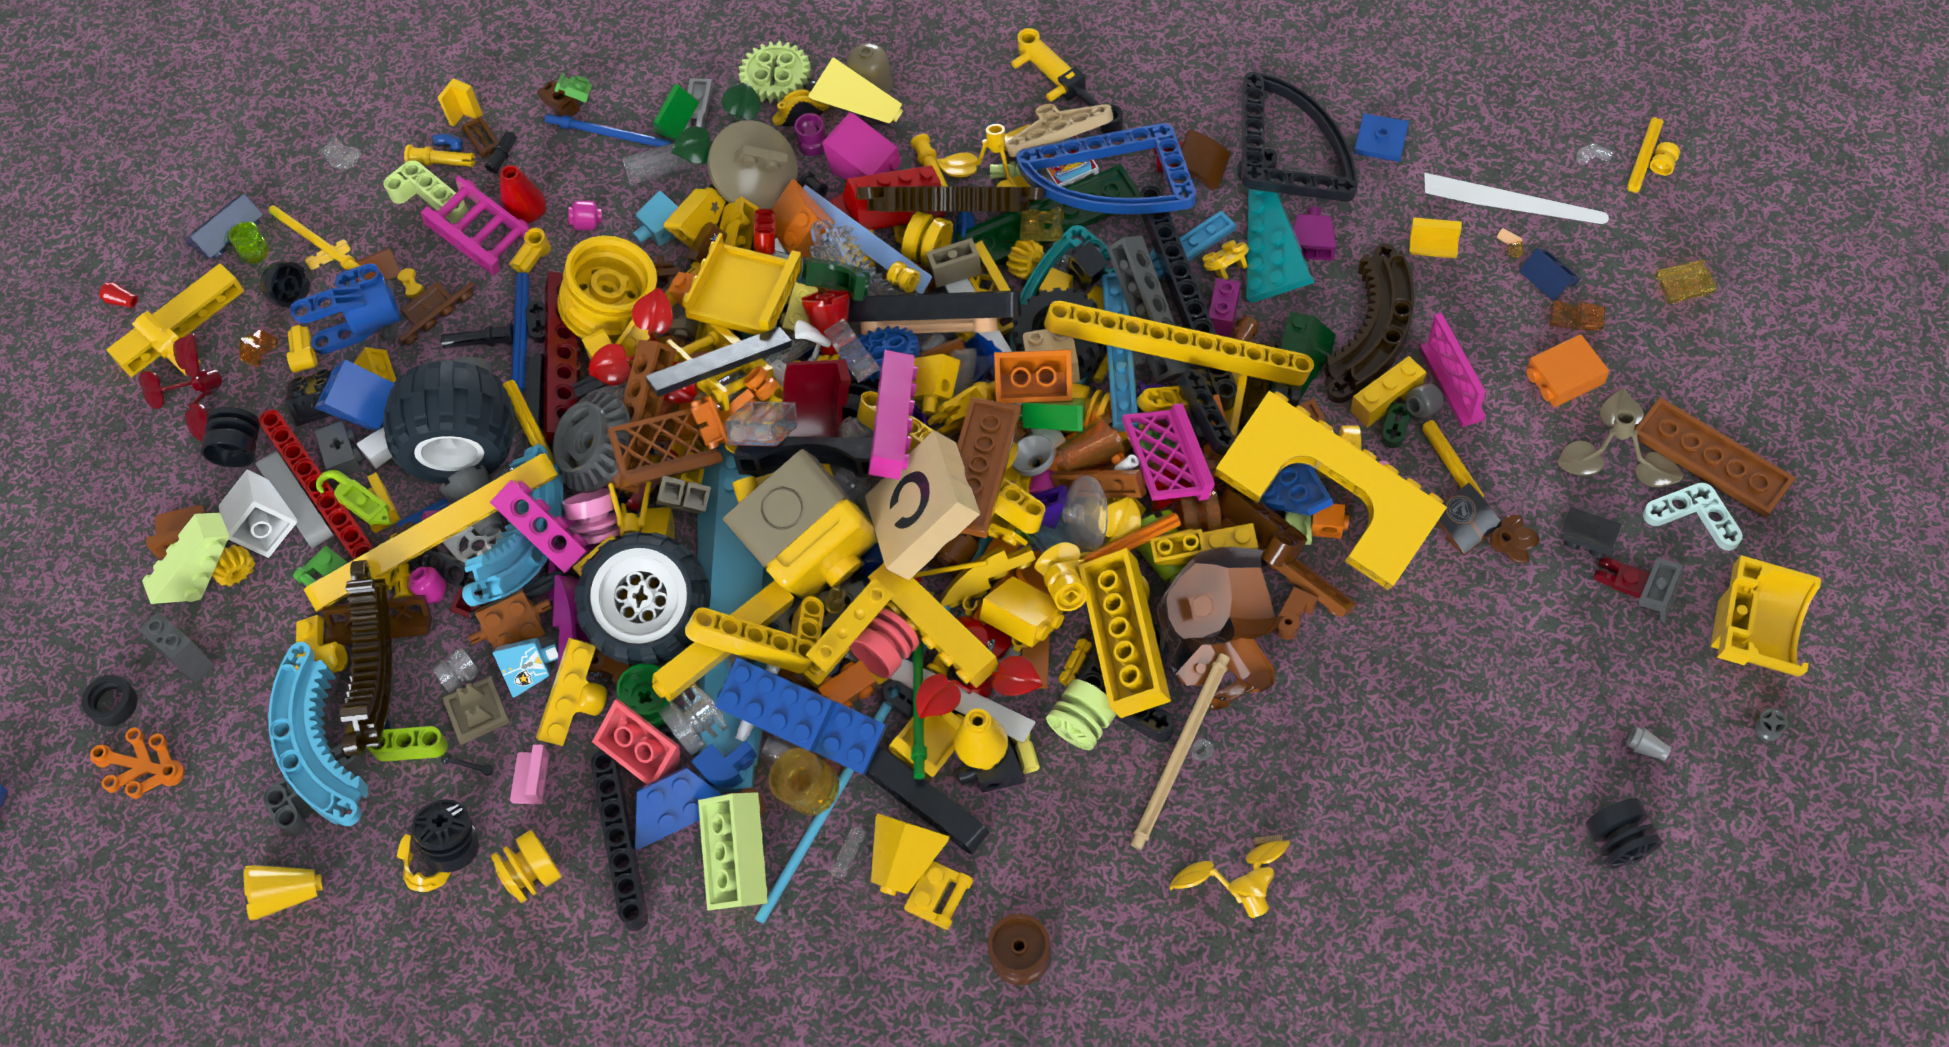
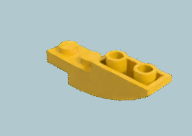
[1150,523,1258,565]
[940,545,1036,608]

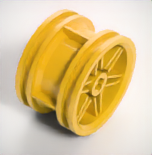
[557,236,657,344]

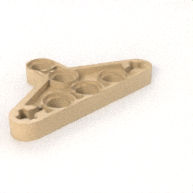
[1006,104,1114,157]

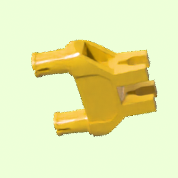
[927,381,995,436]

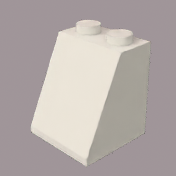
[218,469,298,558]

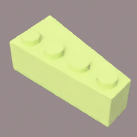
[142,513,229,604]

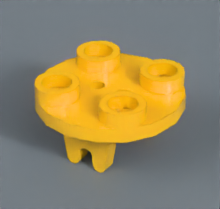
[1202,240,1249,280]

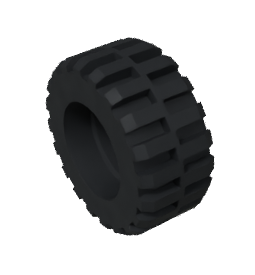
[1012,288,1107,380]

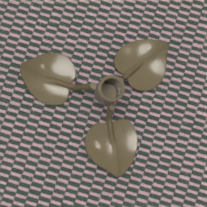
[1558,388,1683,487]

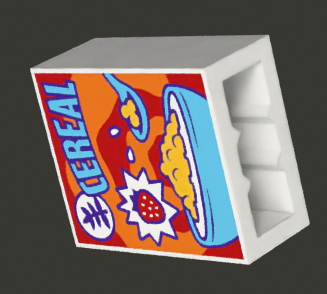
[1037,135,1099,188]

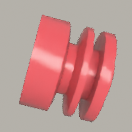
[849,608,919,679]

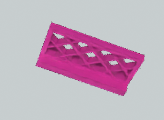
[1419,312,1486,428]
[1122,403,1215,501]

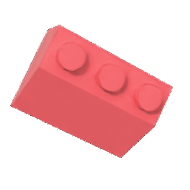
[592,699,680,784]

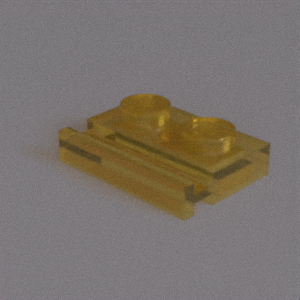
[1655,260,1717,304]

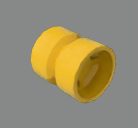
[1044,562,1087,611]

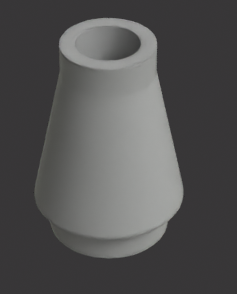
[1626,727,1671,761]

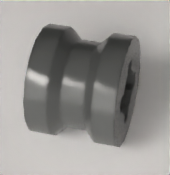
[1754,708,1788,741]

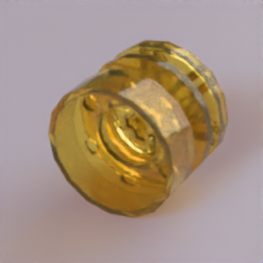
[769,748,840,816]

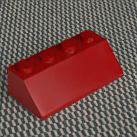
[843,165,945,230]

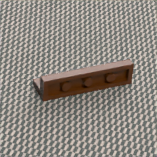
[322,595,432,645]

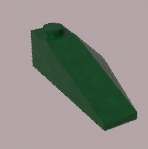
[1271,311,1336,399]

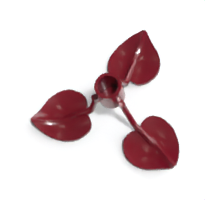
[138,333,222,442]

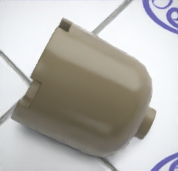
[847,43,893,94]

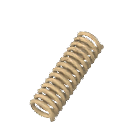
[1253,835,1282,845]

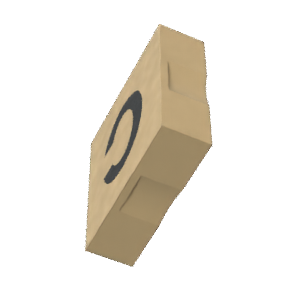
[865,430,980,580]

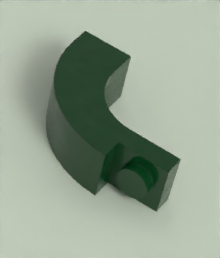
[801,257,870,301]

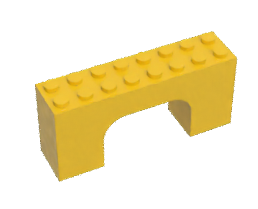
[1215,391,1447,590]

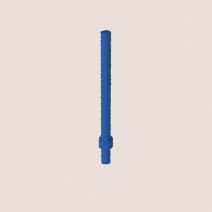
[545,114,672,150]

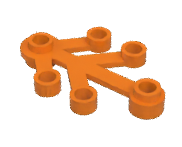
[90,727,184,799]

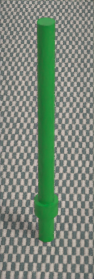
[911,640,927,779]

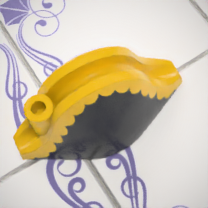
[772,89,829,126]

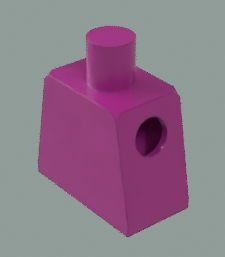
[1294,206,1336,261]

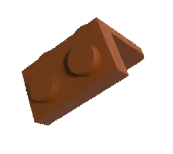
[146,505,206,559]

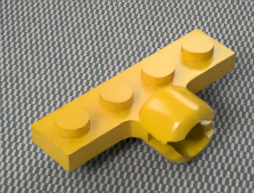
[295,615,349,710]
[536,637,607,746]

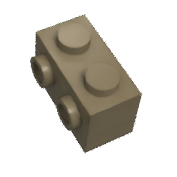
[926,238,982,288]

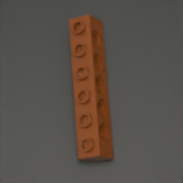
[605,340,677,494]

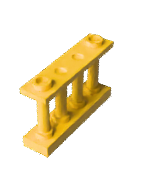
[666,323,774,411]
[799,578,894,688]

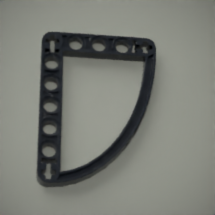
[1241,72,1358,201]

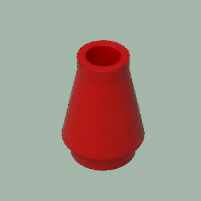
[99,282,138,308]

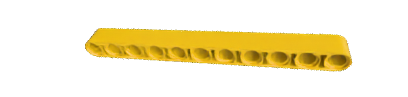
[1044,301,1314,386]
[303,453,558,612]

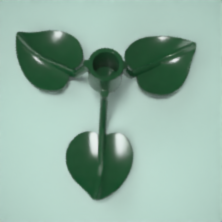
[671,83,760,165]

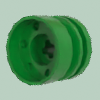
[616,663,673,728]

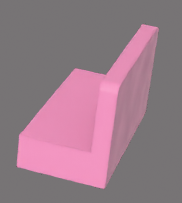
[510,745,550,804]

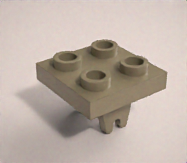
[442,676,510,745]

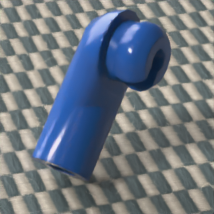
[433,133,463,152]

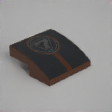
[1436,483,1501,556]

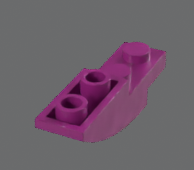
[553,575,592,672]

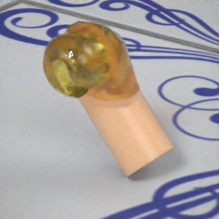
[1497,228,1524,258]

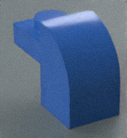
[691,741,757,789]

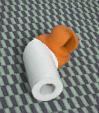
[1111,453,1139,470]

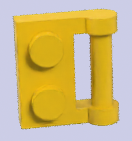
[904,861,974,930]

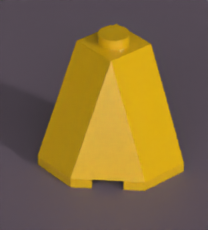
[871,813,949,896]

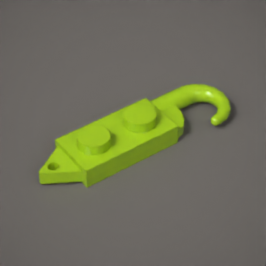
[316,470,391,526]

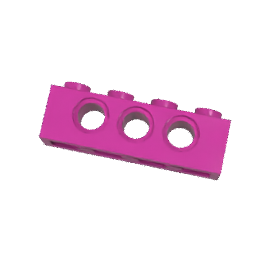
[490,480,590,573]

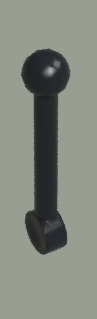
[441,754,493,776]

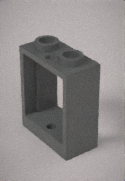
[139,612,215,684]

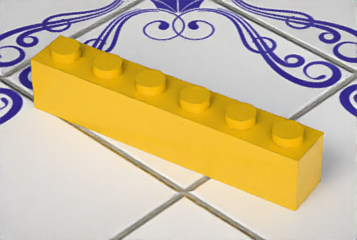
[106,263,244,378]
[868,563,999,688]

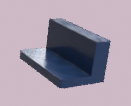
[1519,248,1581,300]

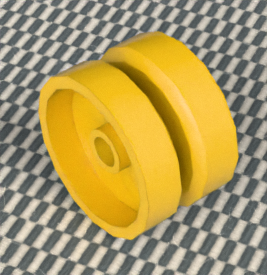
[901,211,953,268]

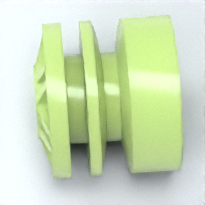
[1046,679,1116,750]

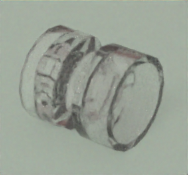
[430,647,481,694]

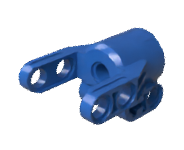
[290,263,401,355]

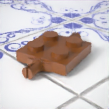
[468,588,553,649]

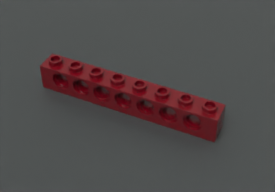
[543,271,581,445]

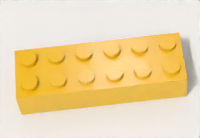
[1078,548,1171,718]

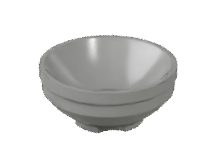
[1012,434,1055,476]

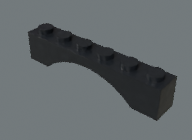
[733,436,885,478]

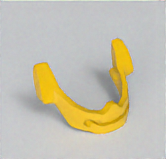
[397,834,451,892]

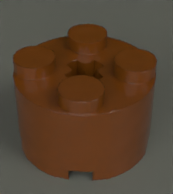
[927,534,979,578]

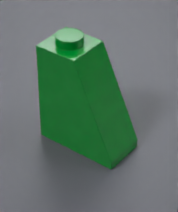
[1019,398,1085,431]

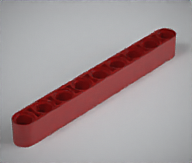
[259,409,374,560]

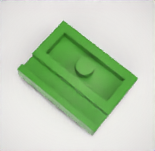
[555,73,593,103]

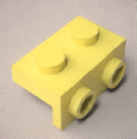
[780,282,818,337]

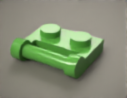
[293,546,347,606]

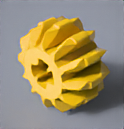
[1006,238,1045,280]
[212,544,255,587]

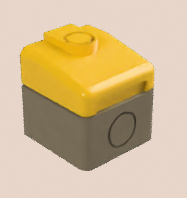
[723,449,878,599]

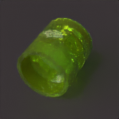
[229,221,270,264]

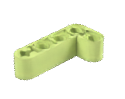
[384,160,469,224]

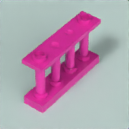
[421,175,530,276]

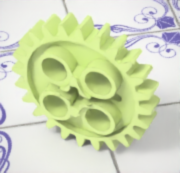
[739,41,811,103]

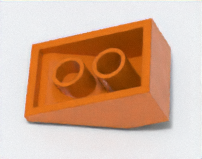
[771,179,835,258]

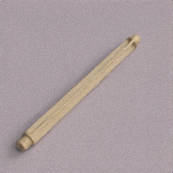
[1131,653,1230,850]

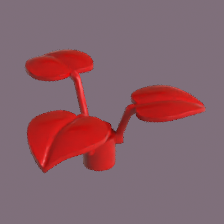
[589,288,697,403]
[916,616,1043,719]

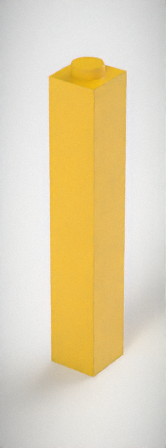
[652,580,794,702]

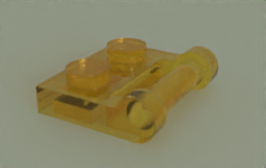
[1020,207,1064,241]

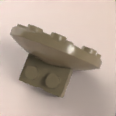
[707,120,798,209]

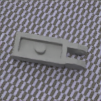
[684,78,713,130]

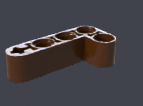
[1216,484,1307,567]

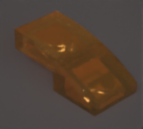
[1550,300,1605,331]

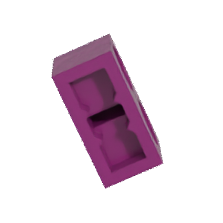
[1209,278,1241,337]

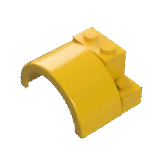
[1710,555,1821,677]

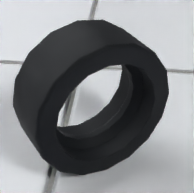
[81,675,138,727]

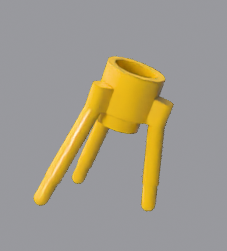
[608,482,652,537]

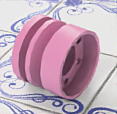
[562,488,620,545]

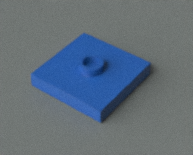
[1354,113,1409,162]

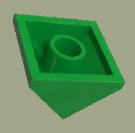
[653,83,699,140]

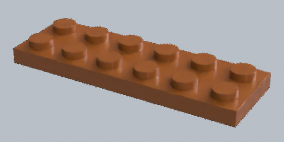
[957,397,1021,538]
[1634,397,1796,518]

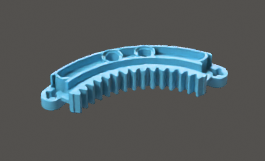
[462,444,563,606]
[268,642,369,826]

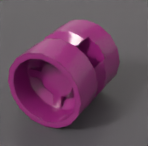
[794,113,827,156]

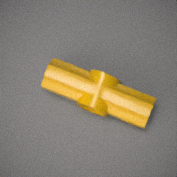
[132,311,201,376]

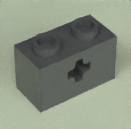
[315,421,363,481]

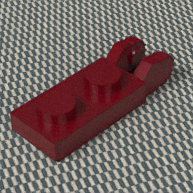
[1593,557,1650,598]

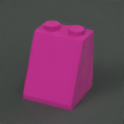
[822,112,902,180]

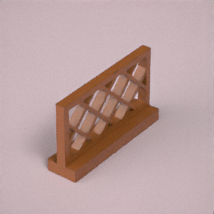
[607,408,723,489]
[1051,455,1169,498]

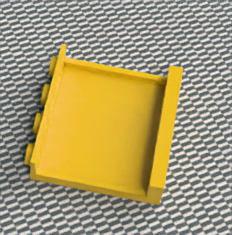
[682,233,802,335]

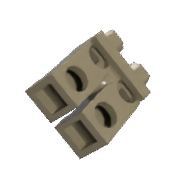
[655,476,711,515]

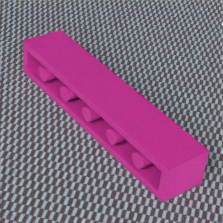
[869,350,918,480]

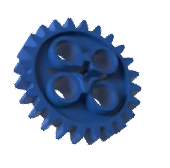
[841,326,921,382]

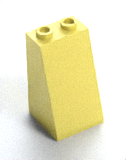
[808,57,903,124]

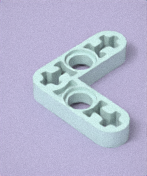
[1643,483,1742,551]

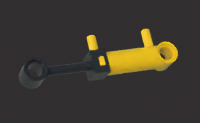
[1011,28,1123,134]

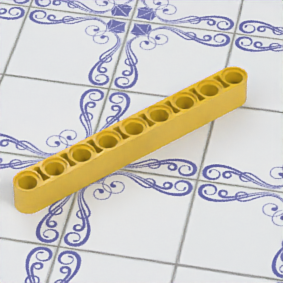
[857,391,1045,534]

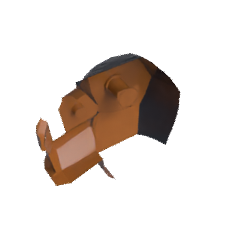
[1156,547,1285,710]

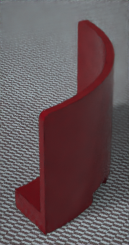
[782,359,851,465]

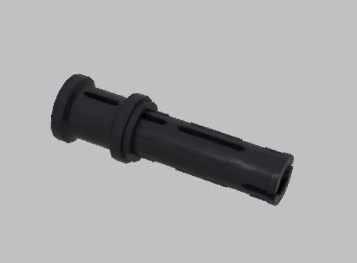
[441,323,513,349]

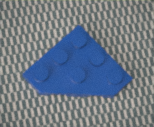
[1260,463,1334,516]

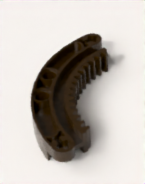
[857,186,1044,212]
[1325,243,1414,404]
[340,560,392,756]

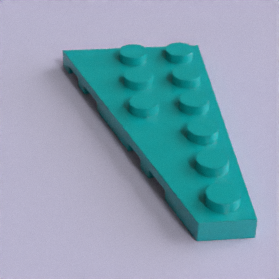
[1246,179,1315,303]

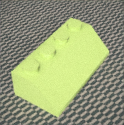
[698,793,768,910]

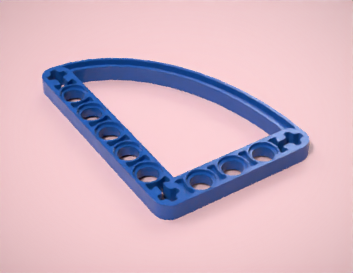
[1016,123,1196,214]

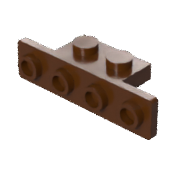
[398,281,475,347]

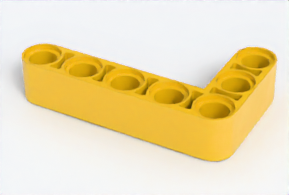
[685,596,824,673]

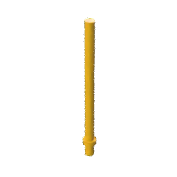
[268,205,360,270]

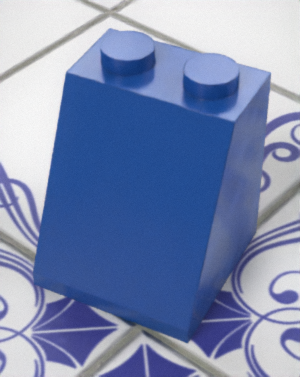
[315,359,394,431]

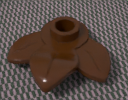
[1490,515,1540,563]

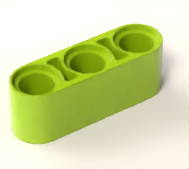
[366,726,448,761]

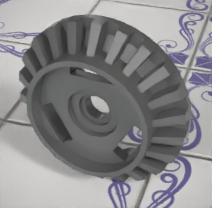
[553,392,631,493]

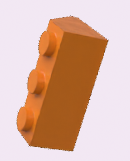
[994,349,1072,403]

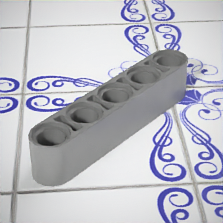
[255,450,334,549]

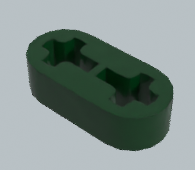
[1381,403,1411,448]

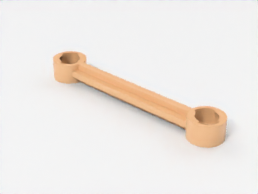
[860,318,998,335]

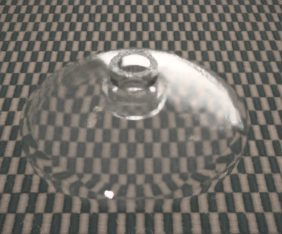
[1062,475,1108,552]

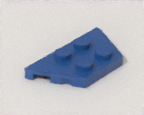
[634,766,723,850]

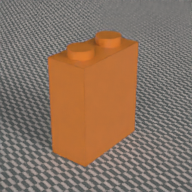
[1526,334,1609,408]

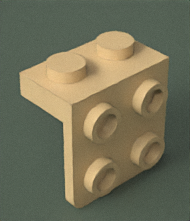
[1023,329,1080,383]

